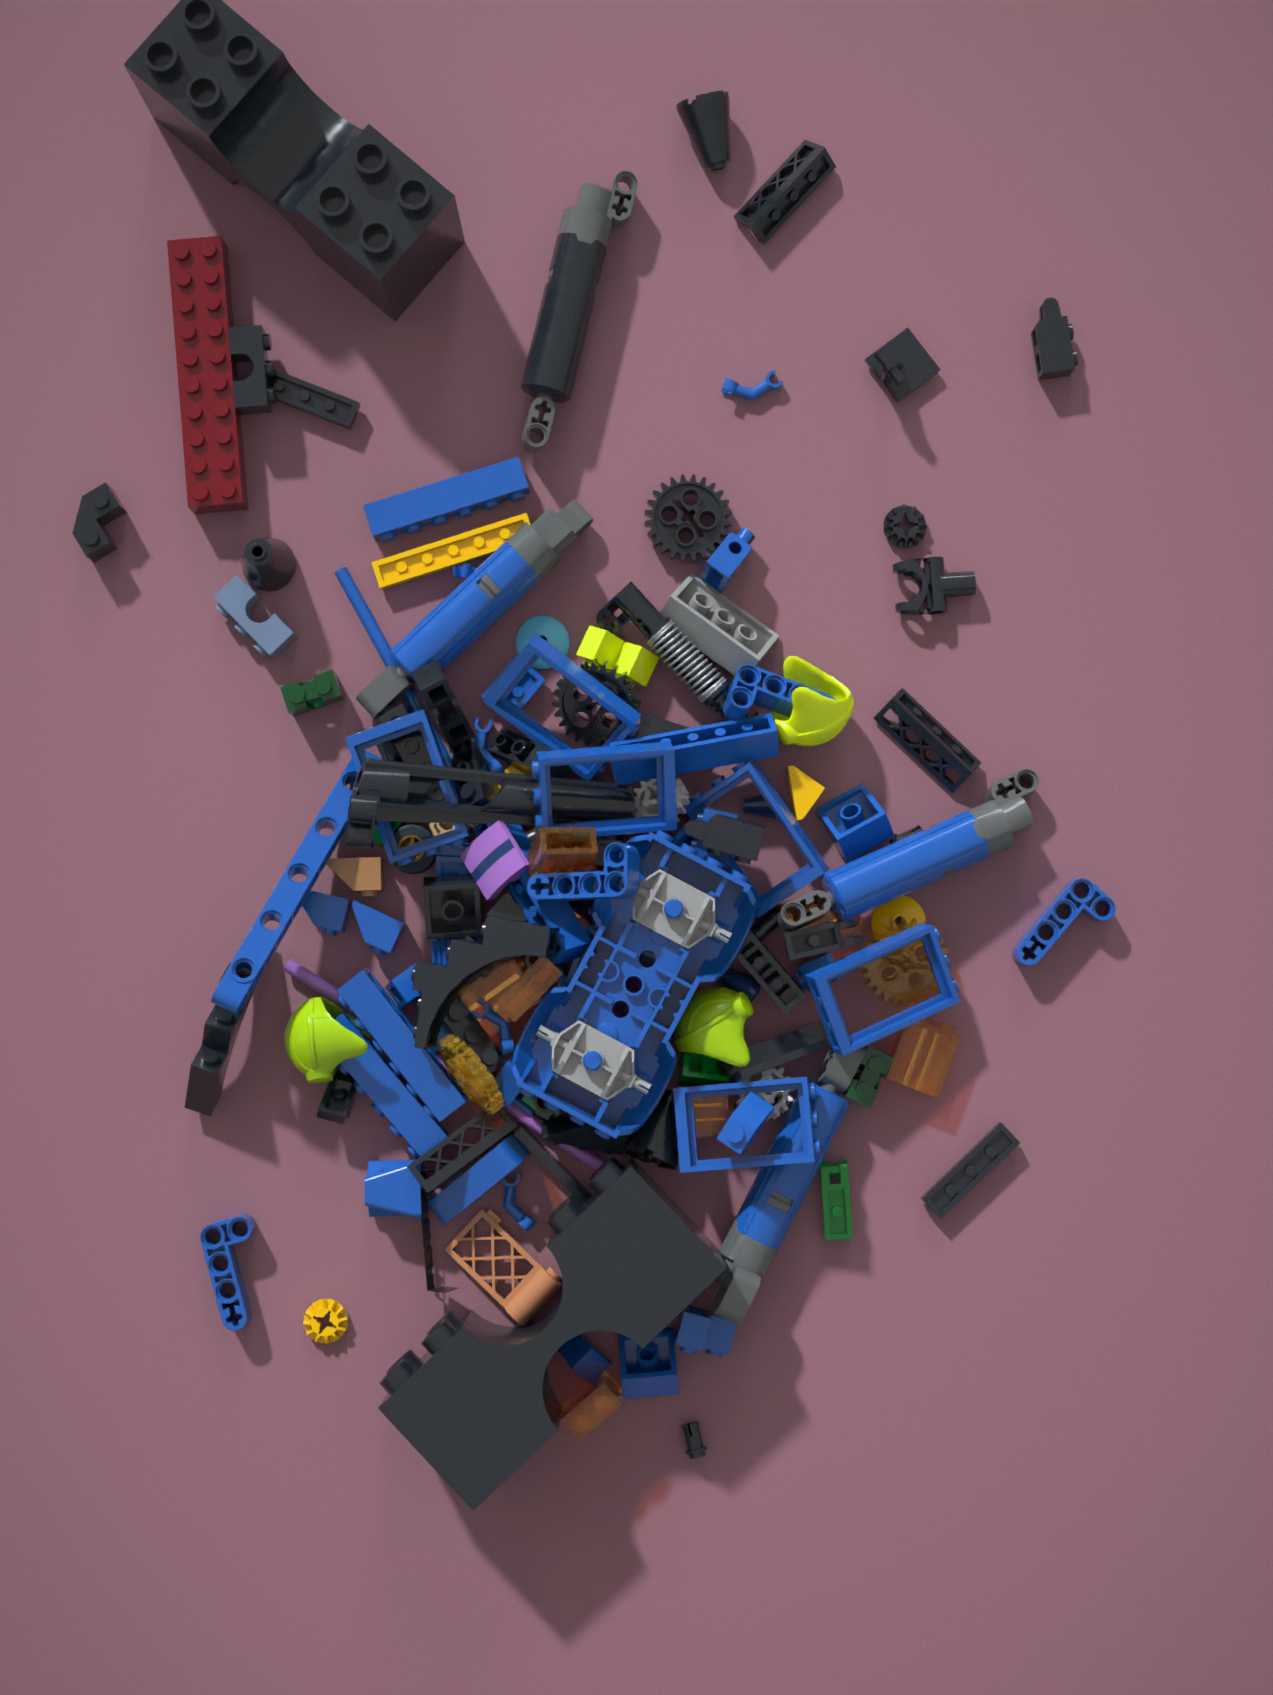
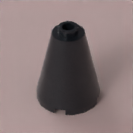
[676,91,730,172]
[242,537,296,592]
[624,1089,679,1170]

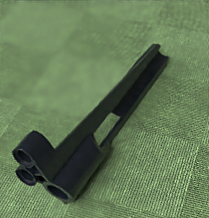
[345,759,635,848]

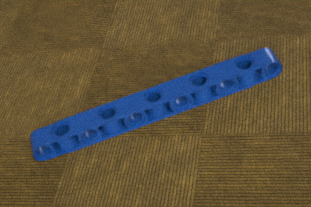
[211,750,383,1015]

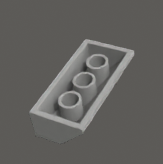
[660,573,779,682]

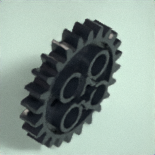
[644,474,732,563]
[552,659,641,747]

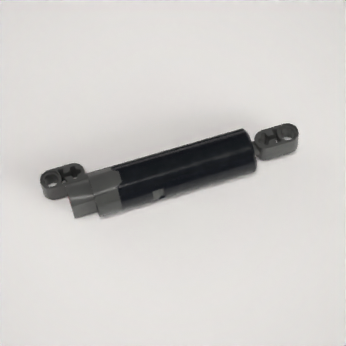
[521,170,638,452]

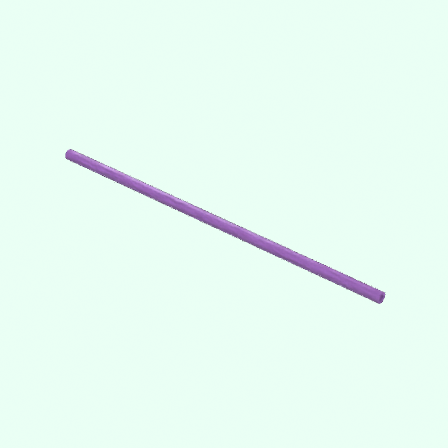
[283,958,606,1171]

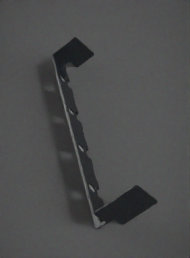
[420,1168,458,1292]

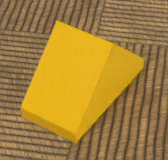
[786,765,825,822]

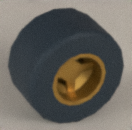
[392,824,436,875]

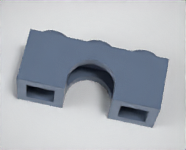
[213,575,297,659]

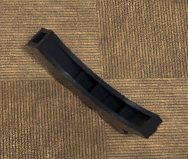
[411,917,560,1049]
[184,963,258,1117]

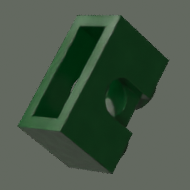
[280,670,345,717]
[842,1045,894,1108]

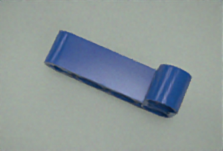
[723,664,837,720]
[527,842,639,901]
[1012,878,1116,966]
[427,1132,531,1225]
[200,1214,257,1331]

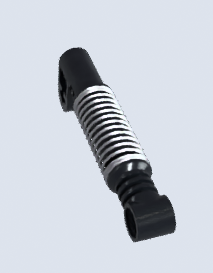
[596,581,759,722]

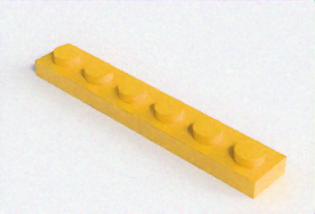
[371,513,531,590]

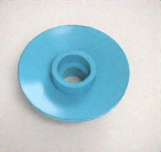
[515,616,570,670]

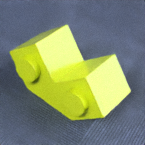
[576,625,659,687]

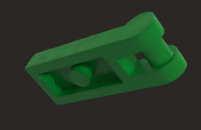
[819,1160,853,1241]

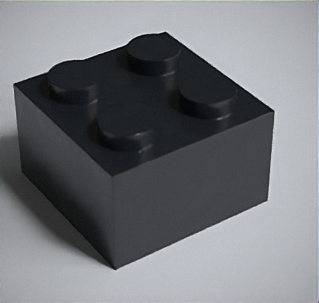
[423,875,482,940]

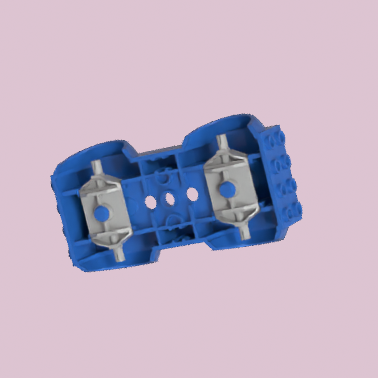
[511,830,757,1140]

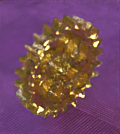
[861,917,950,1007]
[437,1034,505,1115]

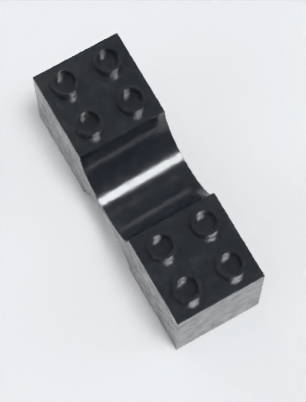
[124,0,465,322]
[378,1156,727,1511]

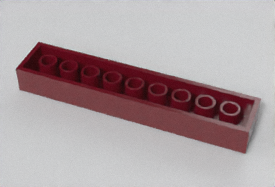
[167,236,248,514]

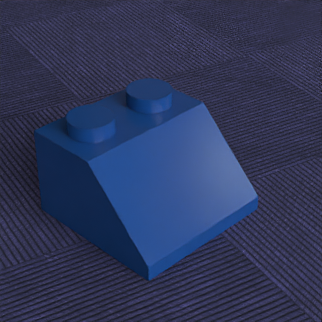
[816,783,895,862]
[618,1328,679,1399]

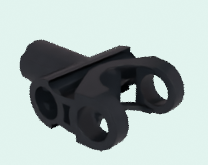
[892,556,976,615]

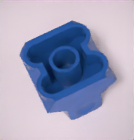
[364,1160,424,1218]

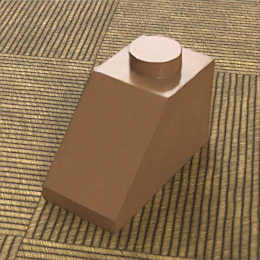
[326,857,384,897]

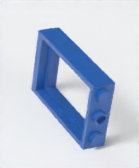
[483,633,641,781]
[345,709,472,867]
[532,741,677,841]
[685,760,830,917]
[805,923,960,1056]
[673,1077,822,1173]

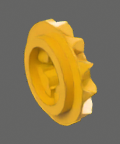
[303,1299,348,1344]

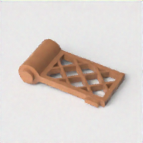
[444,1208,562,1327]

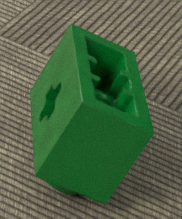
[678,1052,738,1087]

